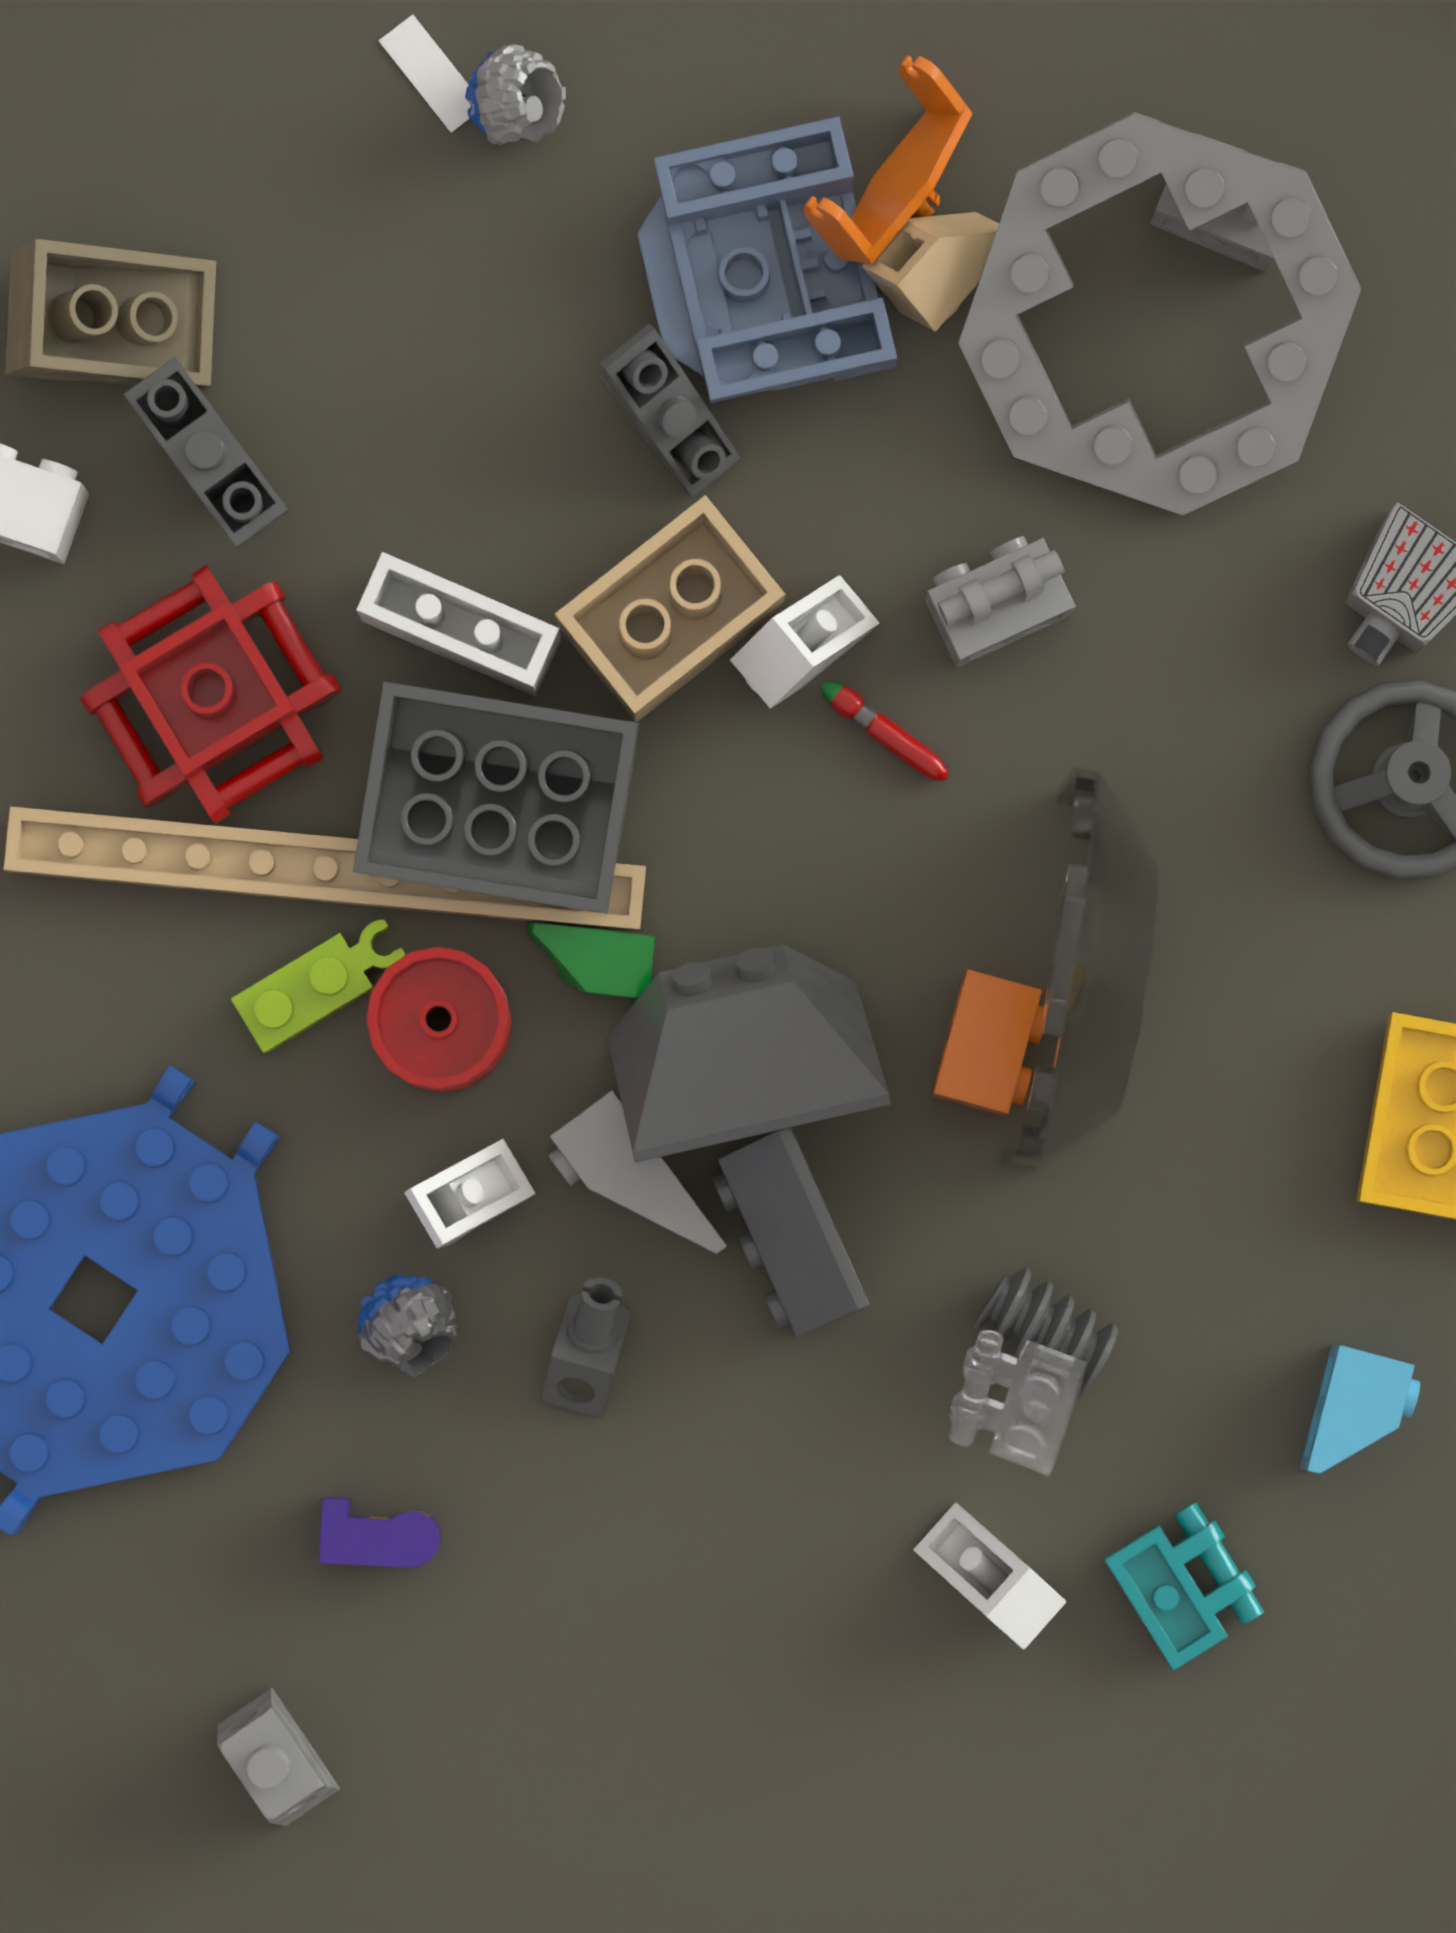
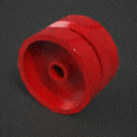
[366,947,512,1093]

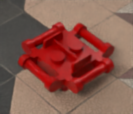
[80,565,342,824]

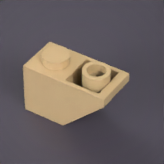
[862,212,999,332]

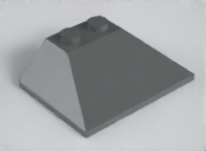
[607,944,891,1163]

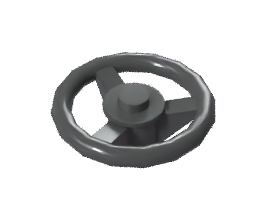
[1309,679,1456,880]

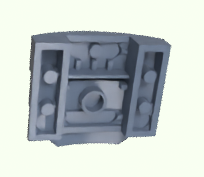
[637,116,897,403]

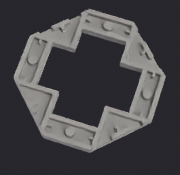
[958,112,1361,516]

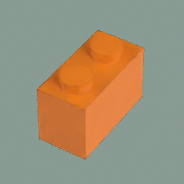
[931,969,1049,1116]

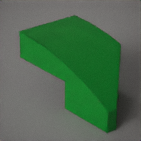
[527,923,655,1000]

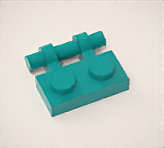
[1103,1501,1264,1671]

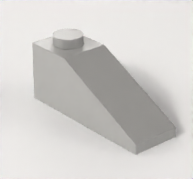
[548,1091,727,1255]

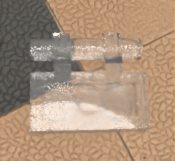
[948,1330,1087,1476]

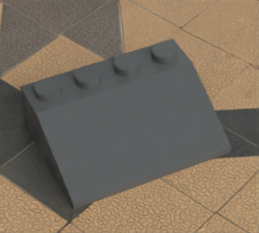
[353,681,640,914]

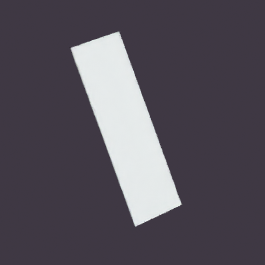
[378,14,471,133]

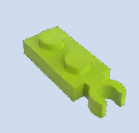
[231,919,406,1055]

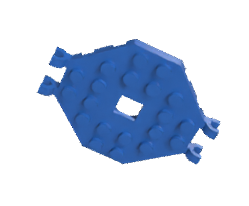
[0,1065,292,1536]

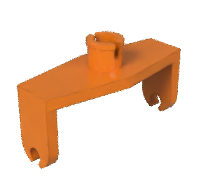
[803,55,973,264]

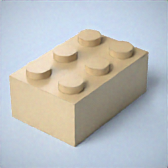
[555,495,786,723]

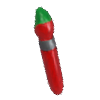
[821,681,949,781]

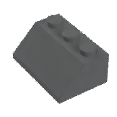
[711,1127,870,1337]

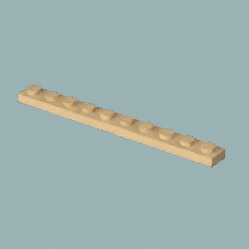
[3,807,646,931]

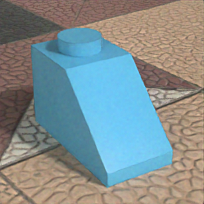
[1299,1345,1420,1474]

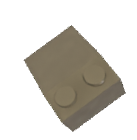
[5,239,216,388]

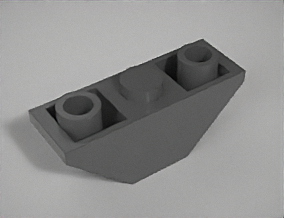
[599,324,741,498]
[124,357,289,549]

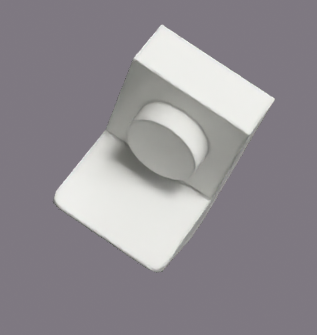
[404,1139,536,1248]

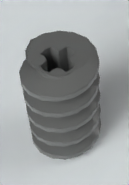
[971,1267,1118,1398]

